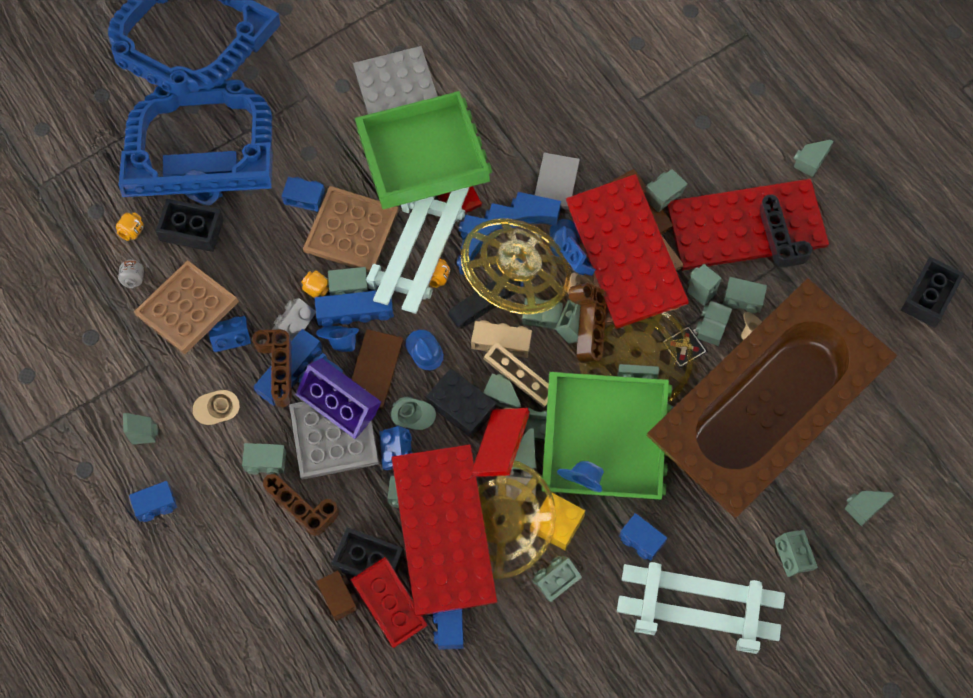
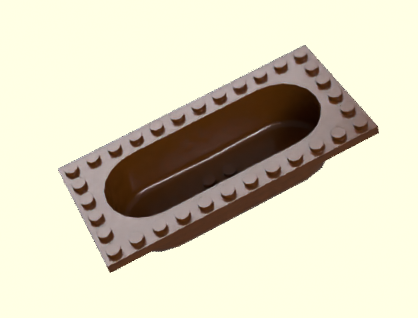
[646,278,898,519]

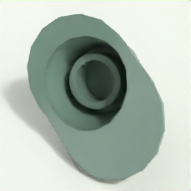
[391,397,436,430]

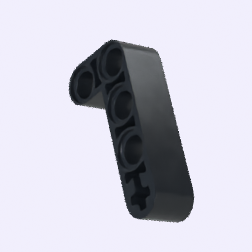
[759,194,812,268]
[448,266,519,329]

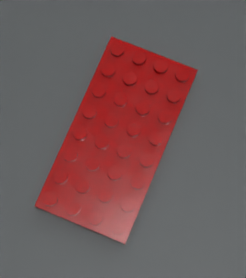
[565,174,689,329]
[667,179,829,271]
[391,444,497,616]

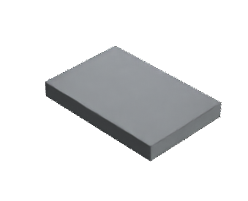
[535,153,580,210]

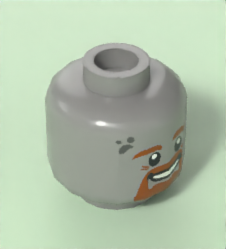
[118,259,144,288]

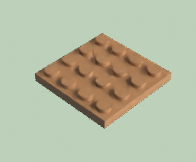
[303,186,399,272]
[134,260,239,355]

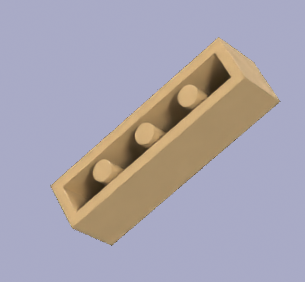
[483,342,549,407]

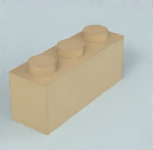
[471,320,532,358]

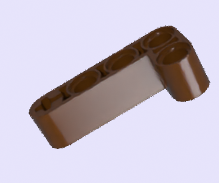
[568,283,607,363]
[252,329,292,407]
[263,474,339,536]

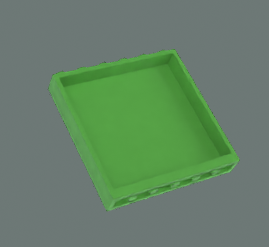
[355,91,492,210]
[542,372,672,500]

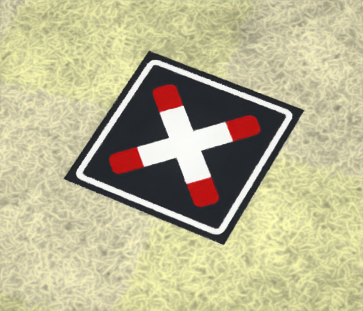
[661,325,708,368]

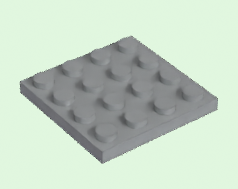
[353,46,438,114]
[289,389,379,480]

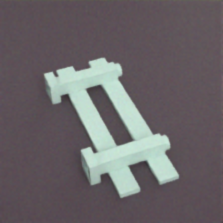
[366,187,469,314]
[617,562,785,654]

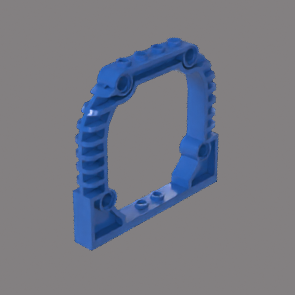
[108,0,281,96]
[119,80,273,197]

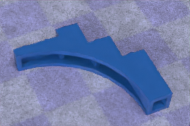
[457,192,561,275]

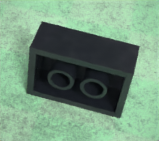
[156,199,224,252]
[900,257,965,328]
[426,368,496,439]
[331,527,404,577]

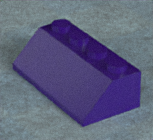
[295,358,381,439]

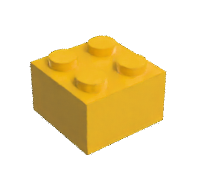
[530,492,585,551]

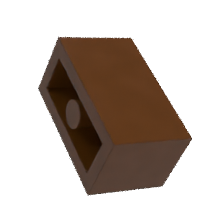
[316,571,358,621]

